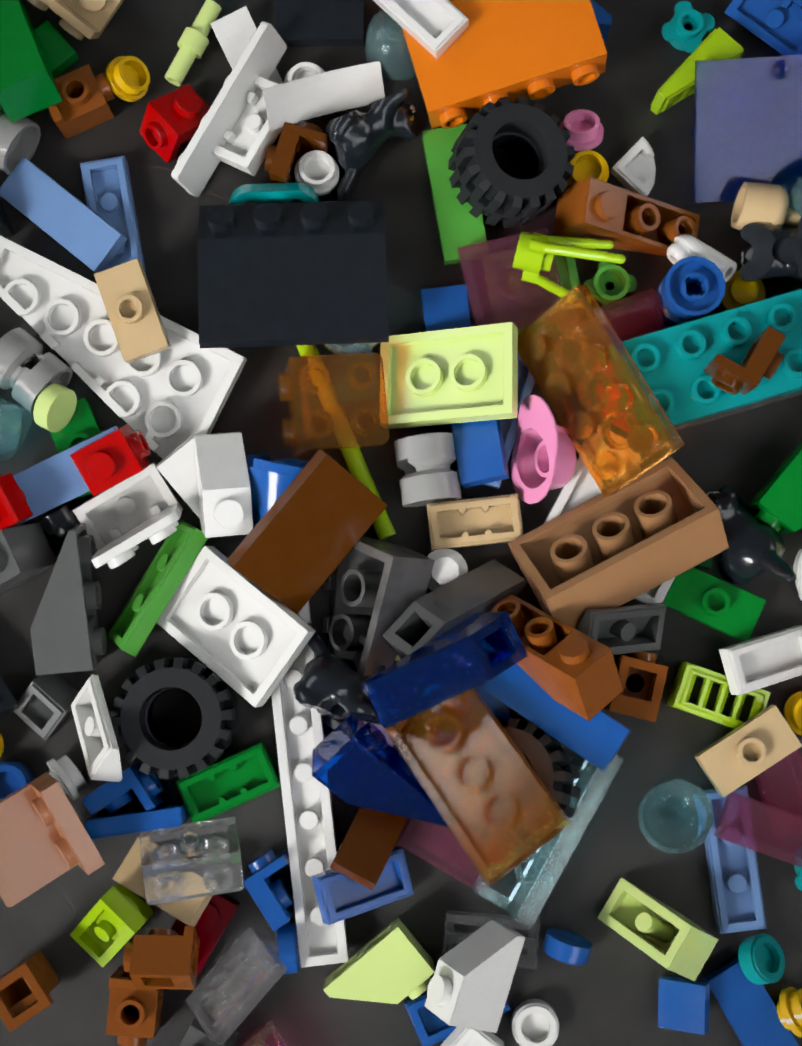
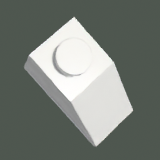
[194,432,253,538]
[424,919,526,1033]

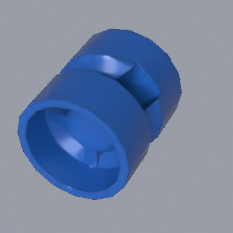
[653,256,726,327]

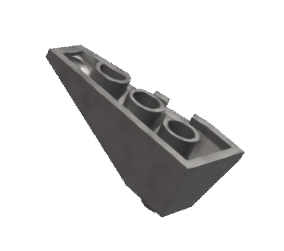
[322,536,435,738]

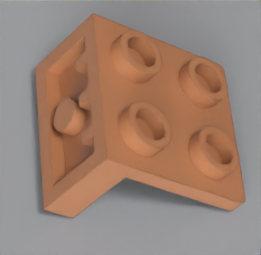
[0,772,105,907]

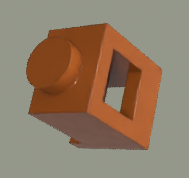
[48,64,115,139]
[603,651,669,723]
[123,926,200,990]
[0,950,61,1032]
[106,967,164,1046]

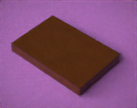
[226,449,388,614]

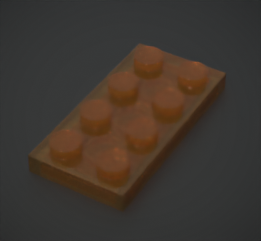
[518,285,685,497]
[382,665,571,885]

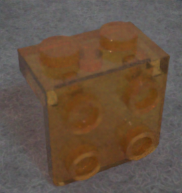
[278,352,389,458]

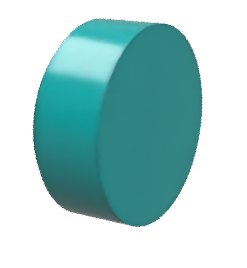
[738,933,785,985]

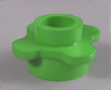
[582,262,637,314]

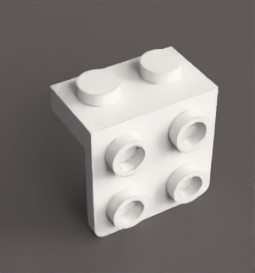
[72,462,183,569]

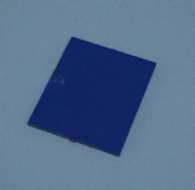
[691,54,802,203]

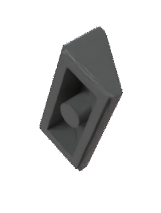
[575,603,666,655]

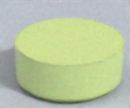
[33,383,77,433]

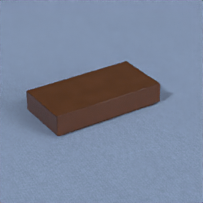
[330,783,414,890]

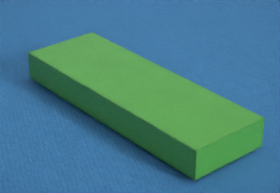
[422,124,489,266]
[108,518,208,657]

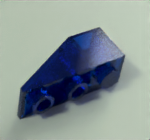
[362,612,528,728]
[312,715,456,828]

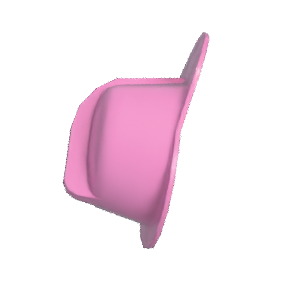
[510,394,577,504]

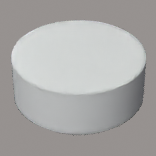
[511,999,559,1046]

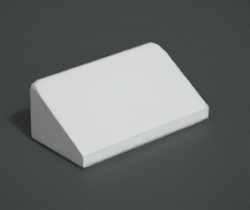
[71,674,123,782]

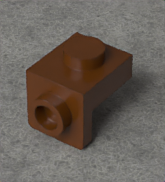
[265,122,331,183]
[704,326,786,395]

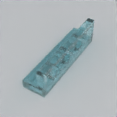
[472,743,624,929]

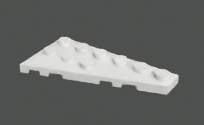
[0,236,247,459]

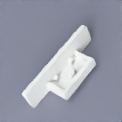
[171,21,287,197]

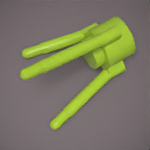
[512,231,626,308]

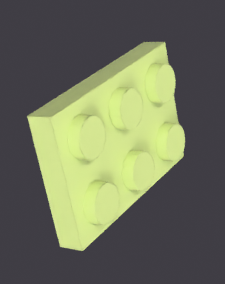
[379,322,518,429]

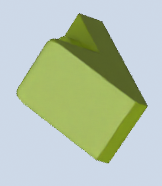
[70,883,153,967]

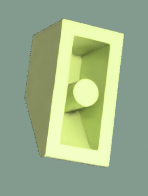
[597,877,719,981]
[323,917,435,1004]

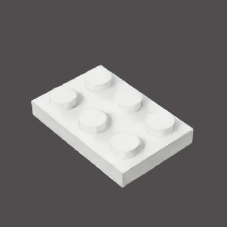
[157,546,316,708]

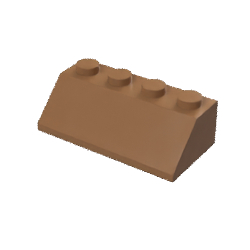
[508,457,729,628]

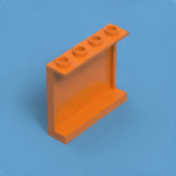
[401,0,607,129]

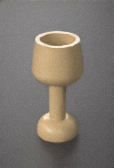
[731,182,802,231]

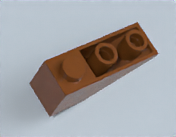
[553,177,700,257]
[476,593,623,721]

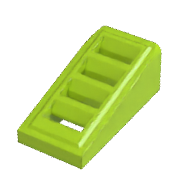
[650,27,744,115]
[666,661,771,729]

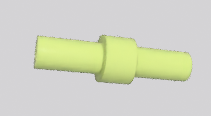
[164,0,222,87]

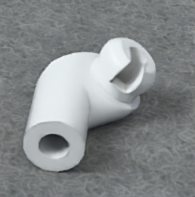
[667,234,737,282]

